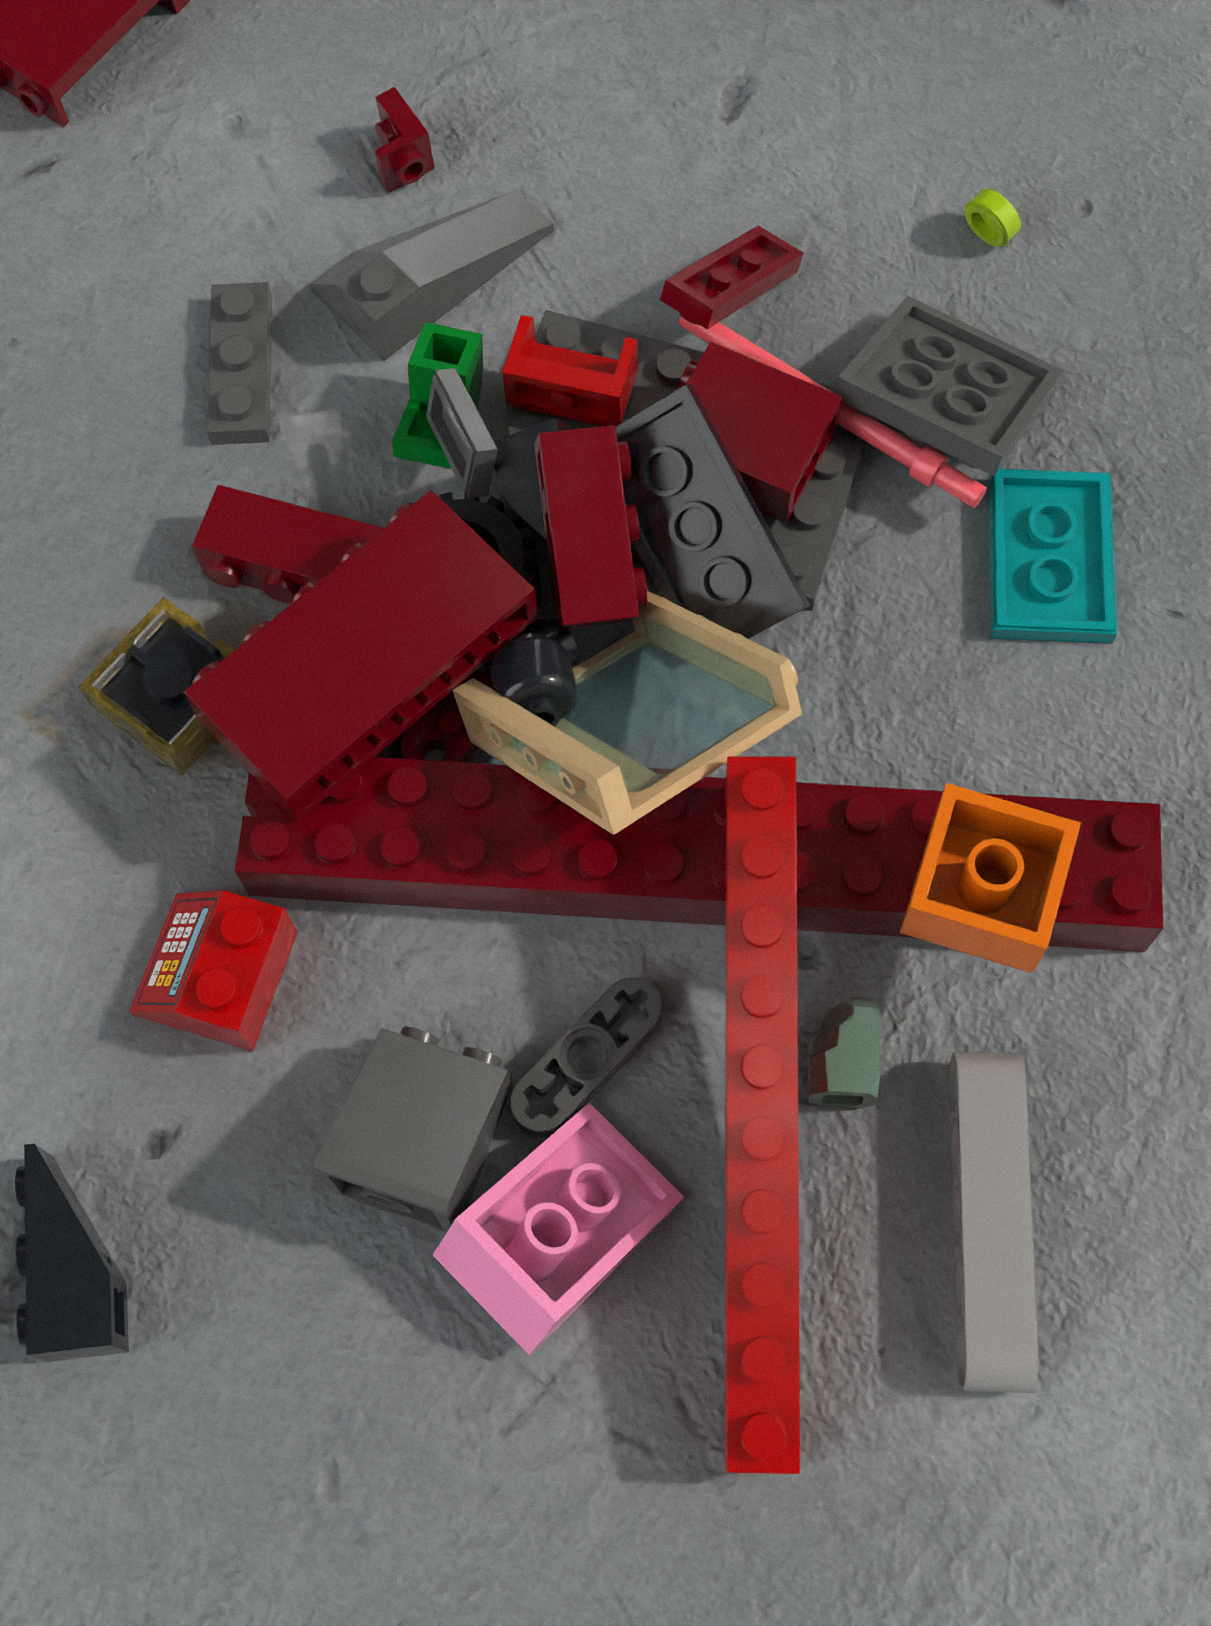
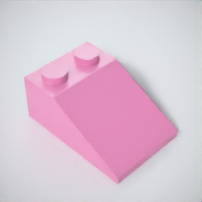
[433,1103,685,1356]

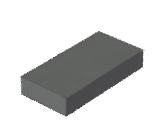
[426,368,498,498]

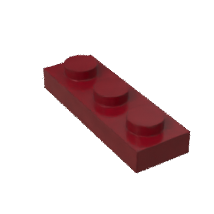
[660,225,804,329]

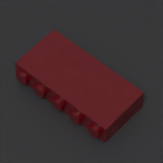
[184,490,538,822]

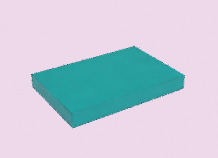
[988,469,1117,644]

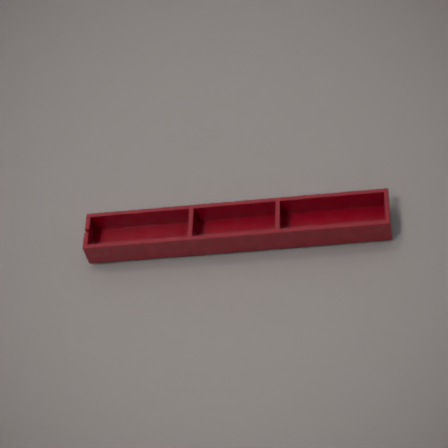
[235,757,1164,952]

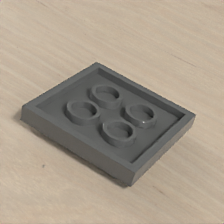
[833,296,1064,476]

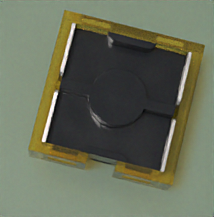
[78,597,235,776]

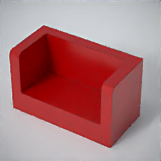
[502,315,638,427]

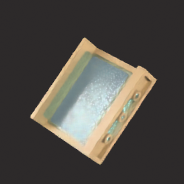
[453,591,802,835]

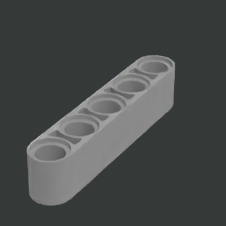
[949,1052,1038,1393]

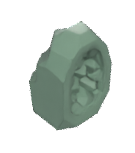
[807,997,880,1108]

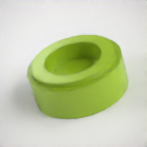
[965,188,1021,247]

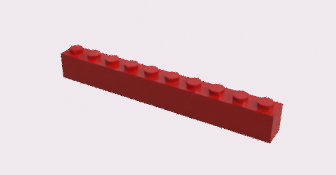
[724,756,800,1474]

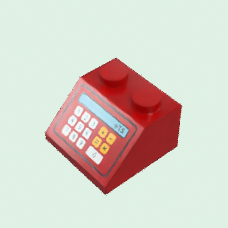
[129,890,298,1052]

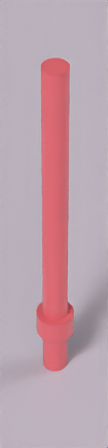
[678,316,987,508]

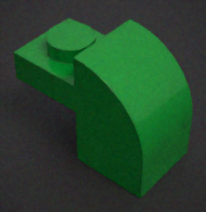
[392,322,483,469]

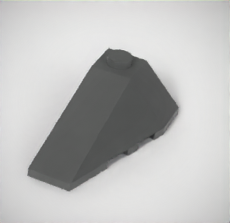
[310,190,554,361]

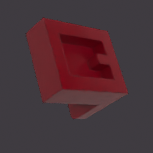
[375,87,435,192]

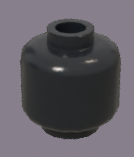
[489,633,577,727]

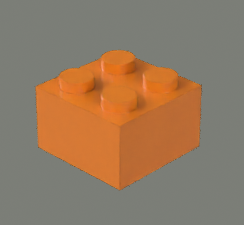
[900,783,1081,973]

